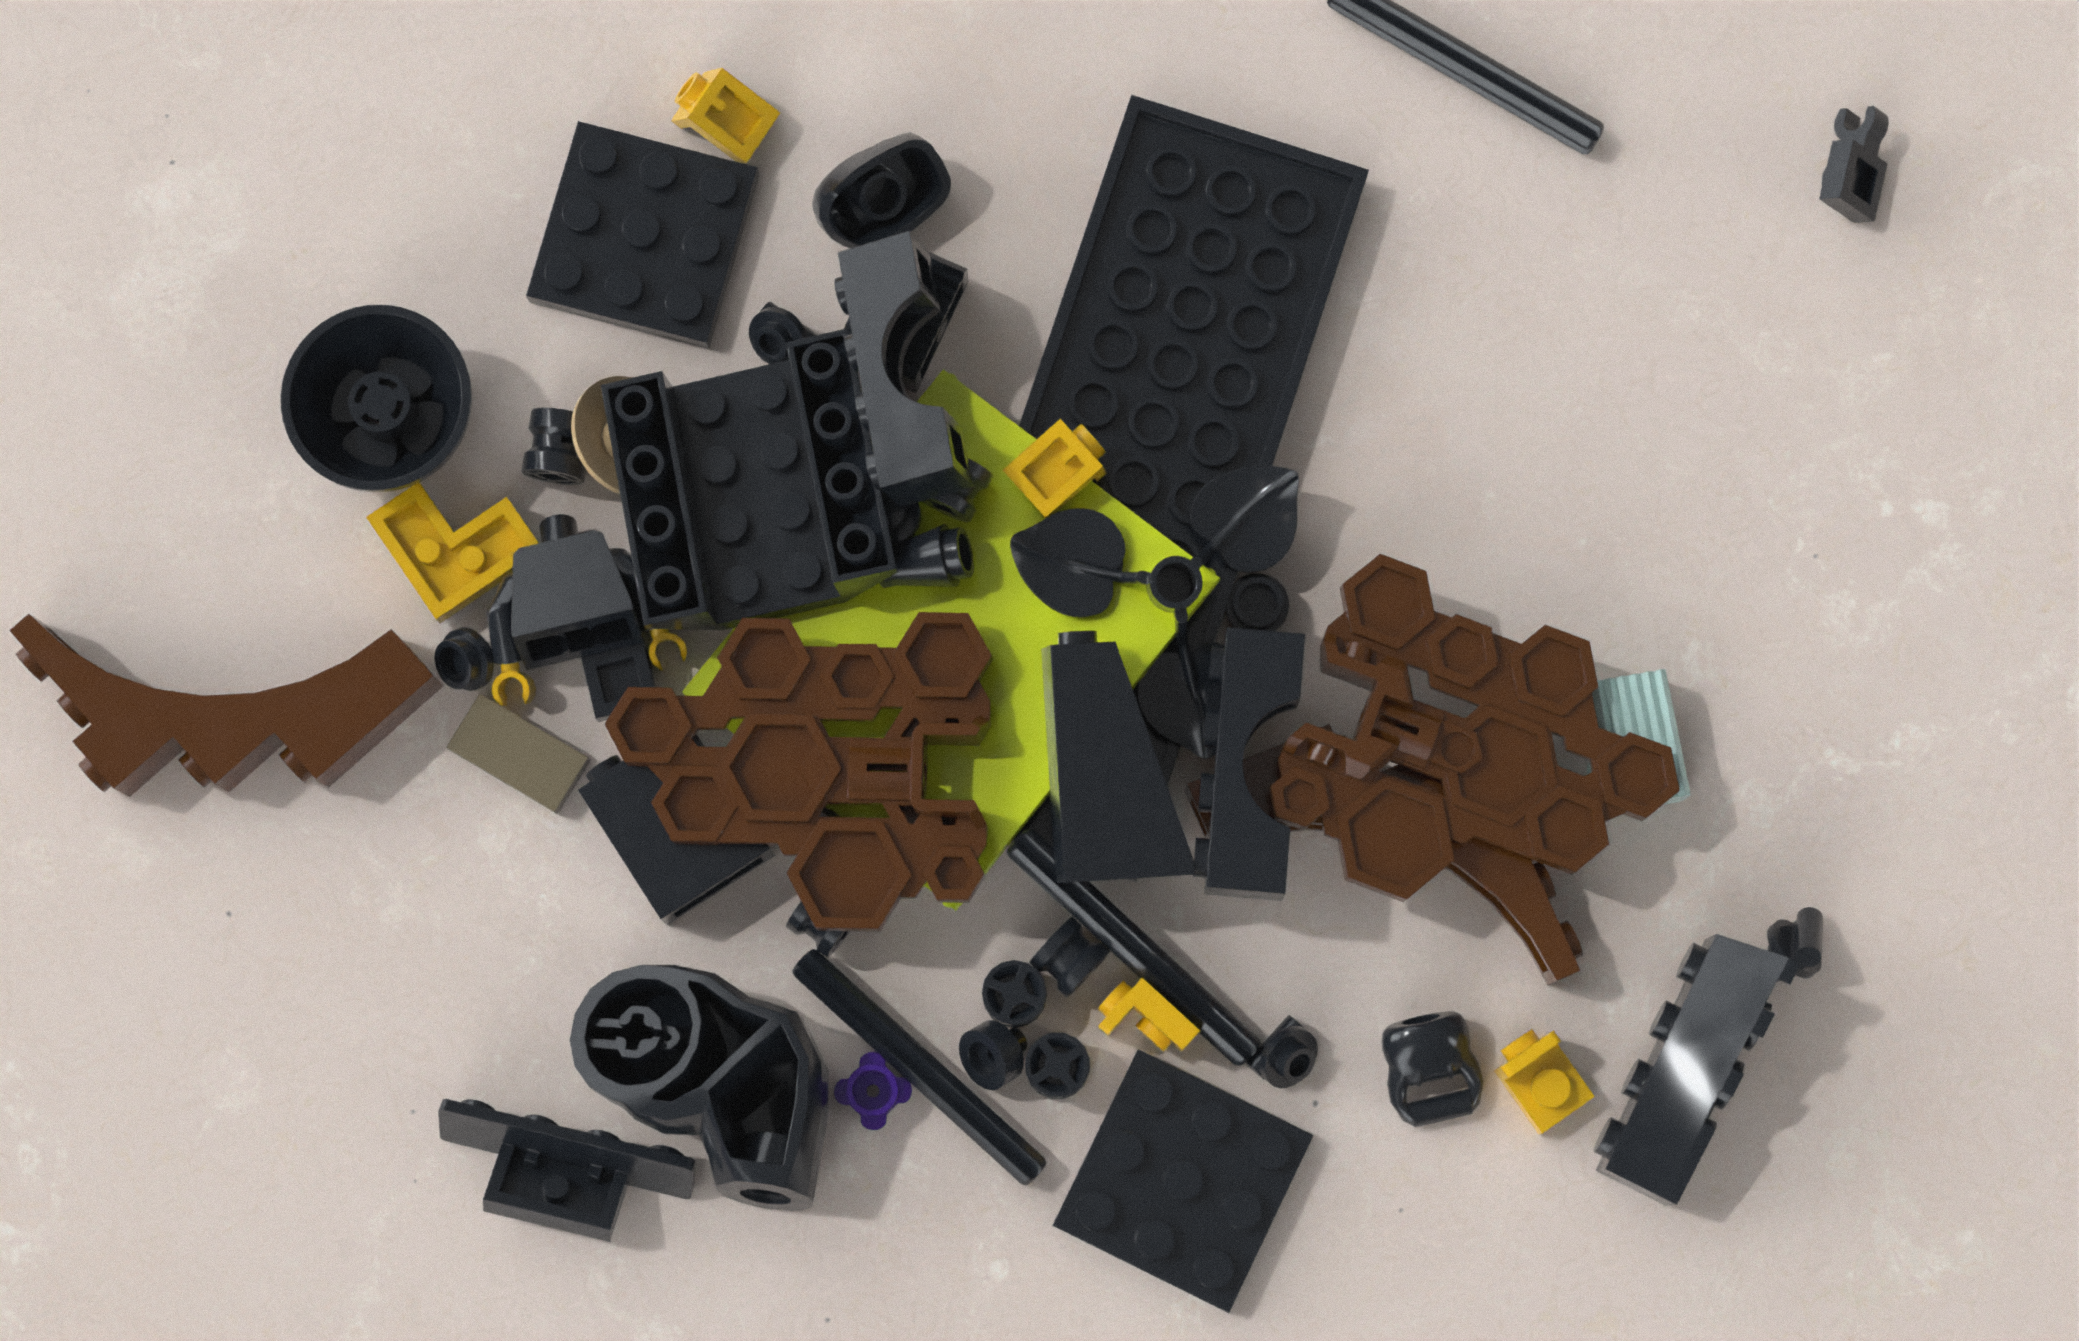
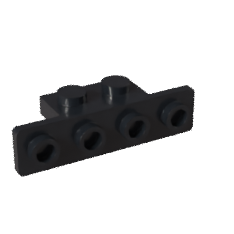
[438,1099,696,1242]

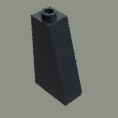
[1041,631,1195,883]

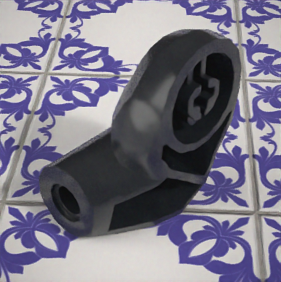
[570,965,829,1211]

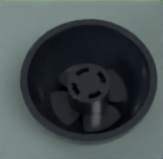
[280,305,472,492]

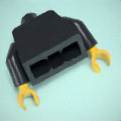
[487,514,687,706]

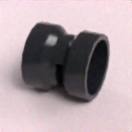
[521,407,586,485]

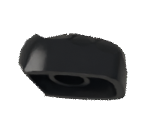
[812,132,951,248]

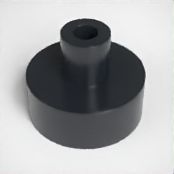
[959,1020,1027,1090]

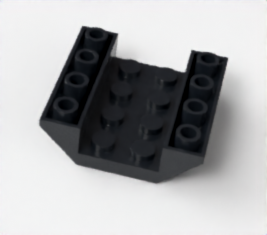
[601,328,898,630]

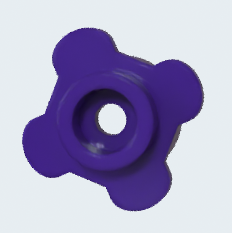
[834,1052,912,1130]

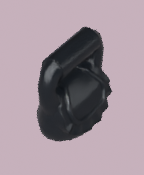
[1381,1011,1483,1127]

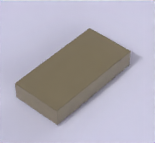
[446,693,591,815]

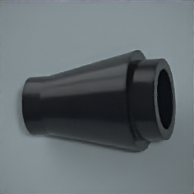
[880,524,974,588]

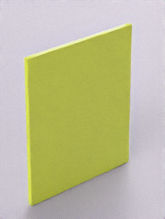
[682,369,1220,911]

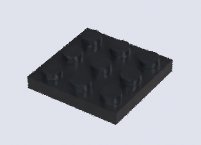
[526,121,759,349]
[1052,1049,1314,1313]

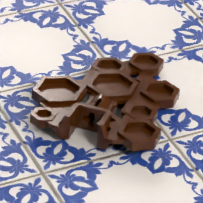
[1269,554,1680,902]
[605,612,993,932]

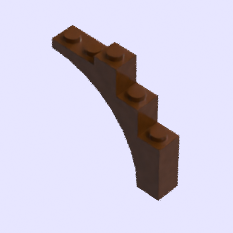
[9,614,444,797]
[1185,724,1583,985]

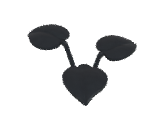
[1010,465,1299,759]

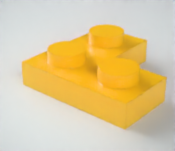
[366,482,539,624]

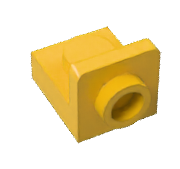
[671,67,780,164]
[1003,419,1107,518]
[1097,978,1200,1052]
[1493,1029,1595,1134]

